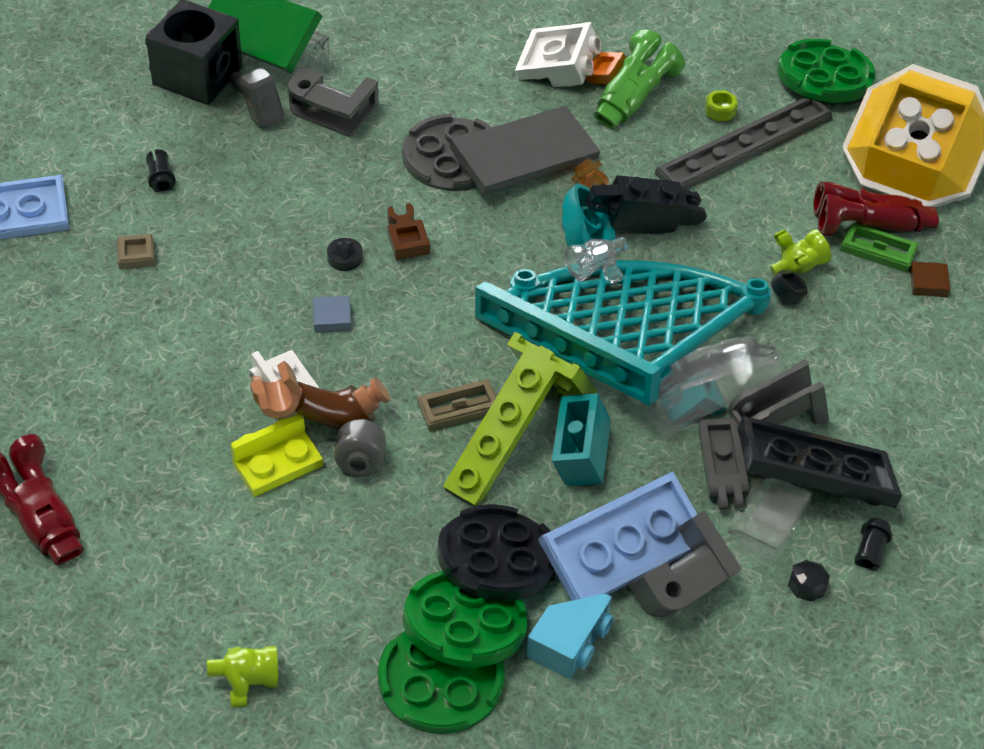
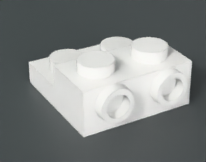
[515,22,602,87]

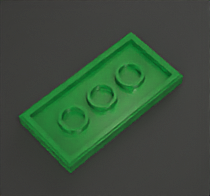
[208,0,323,73]

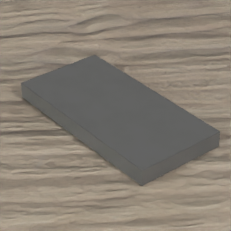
[450,106,600,195]

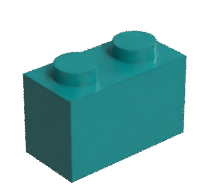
[552,393,611,486]

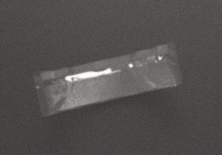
[639,337,785,444]

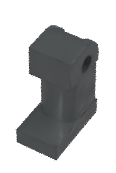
[288,66,379,137]
[728,359,829,425]
[629,510,742,617]

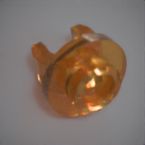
[571,158,609,188]

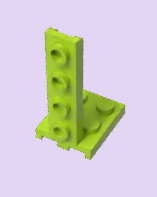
[443,332,597,506]

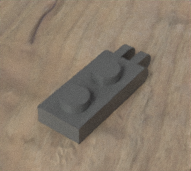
[698,418,749,510]

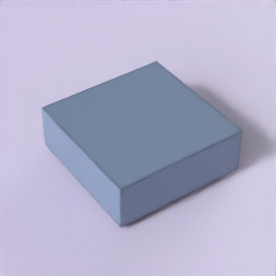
[313,296,351,333]

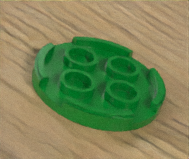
[777,39,875,103]
[402,571,528,667]
[378,631,505,734]

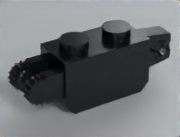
[585,175,707,234]

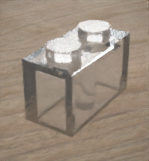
[728,478,812,570]

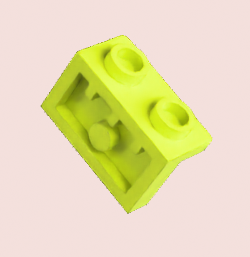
[230,414,324,497]

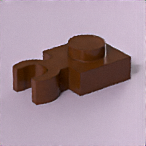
[387,203,430,260]

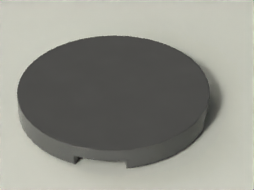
[402,114,491,191]

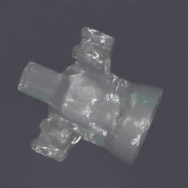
[565,237,628,284]

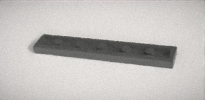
[655,97,833,189]

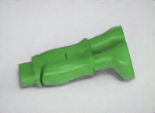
[594,29,685,130]

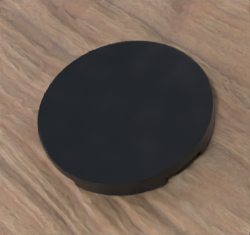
[437,504,555,601]

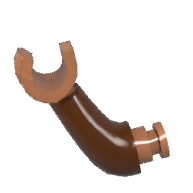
[250,361,391,430]

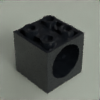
[145,0,243,106]

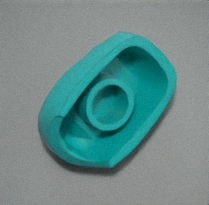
[561,183,615,259]

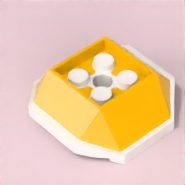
[842,64,984,208]

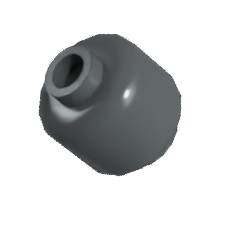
[334,419,387,477]

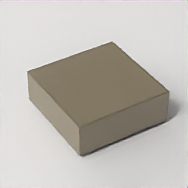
[117,234,155,269]

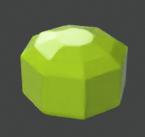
[704,90,738,121]

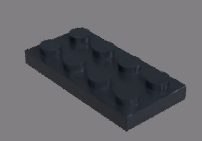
[737,416,902,508]

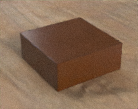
[910,261,950,297]

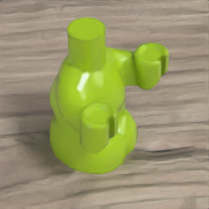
[770,229,832,276]
[206,645,278,707]

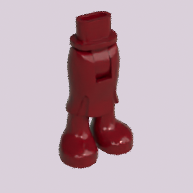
[813,181,939,236]
[0,434,84,565]

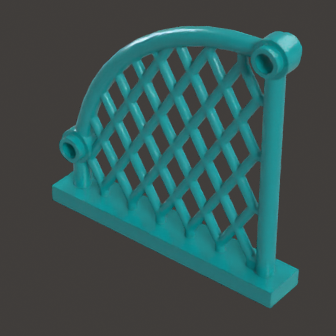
[475,260,771,406]

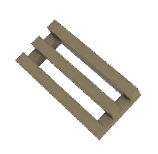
[417,379,497,431]

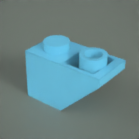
[526,593,614,679]

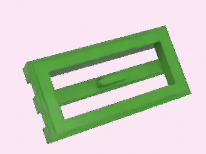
[840,222,919,273]

